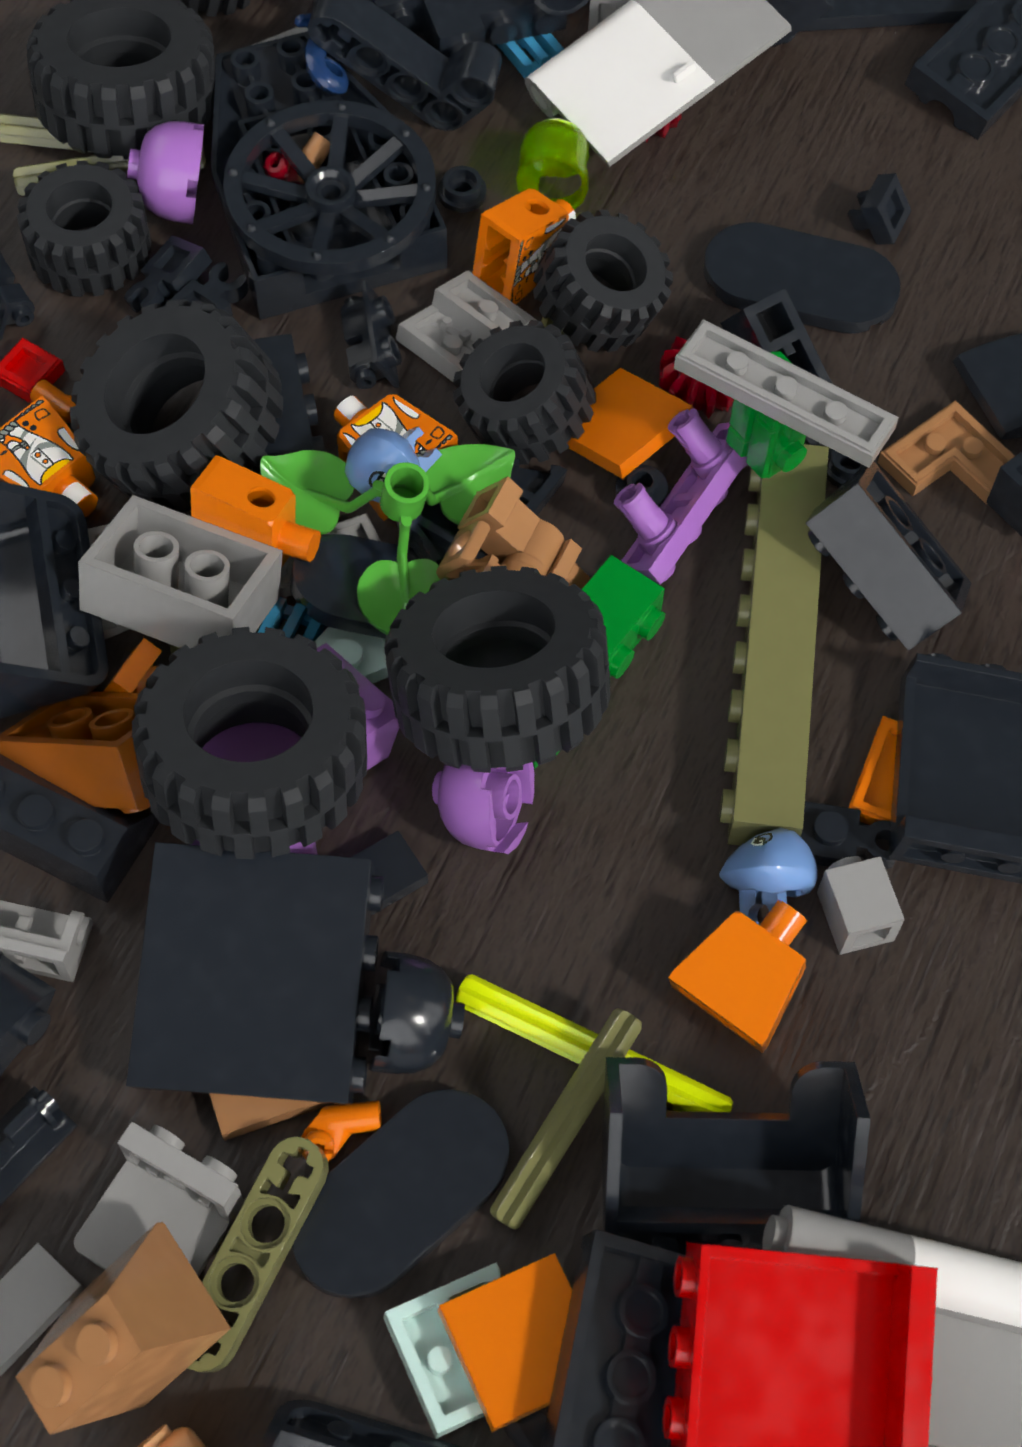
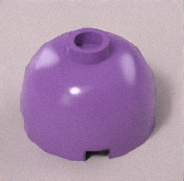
[127,121,204,225]
[432,762,534,854]

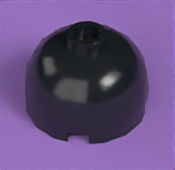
[368,950,465,1074]

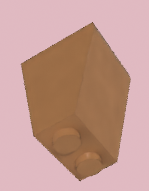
[16,1222,231,1435]

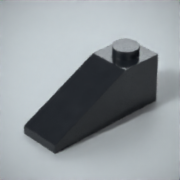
[721,288,832,446]

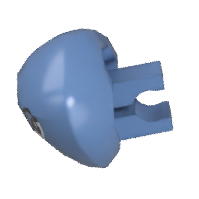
[345,426,442,503]
[719,828,818,925]

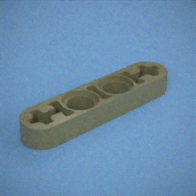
[188,1137,329,1373]

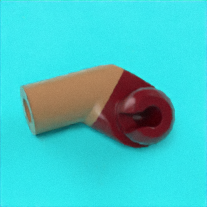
[263,132,330,184]

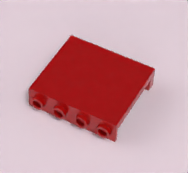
[663,1242,938,1447]

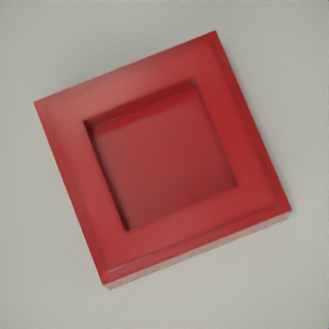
[0,338,65,404]

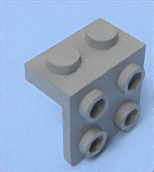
[74,1122,244,1277]

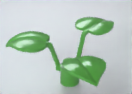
[260,444,515,635]

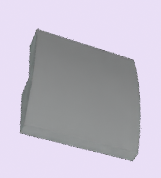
[396,270,536,382]

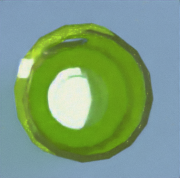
[516,118,589,210]

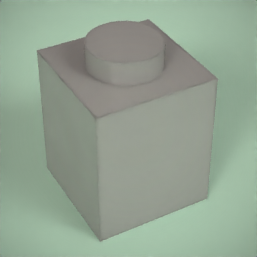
[817,856,905,955]

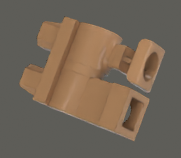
[436,476,591,589]

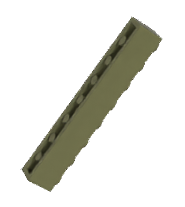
[719,444,829,846]

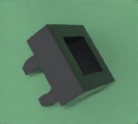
[847,173,911,245]

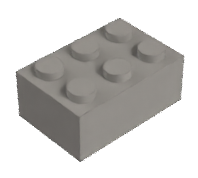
[78,495,283,649]

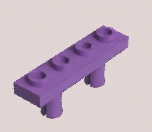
[614,408,748,585]

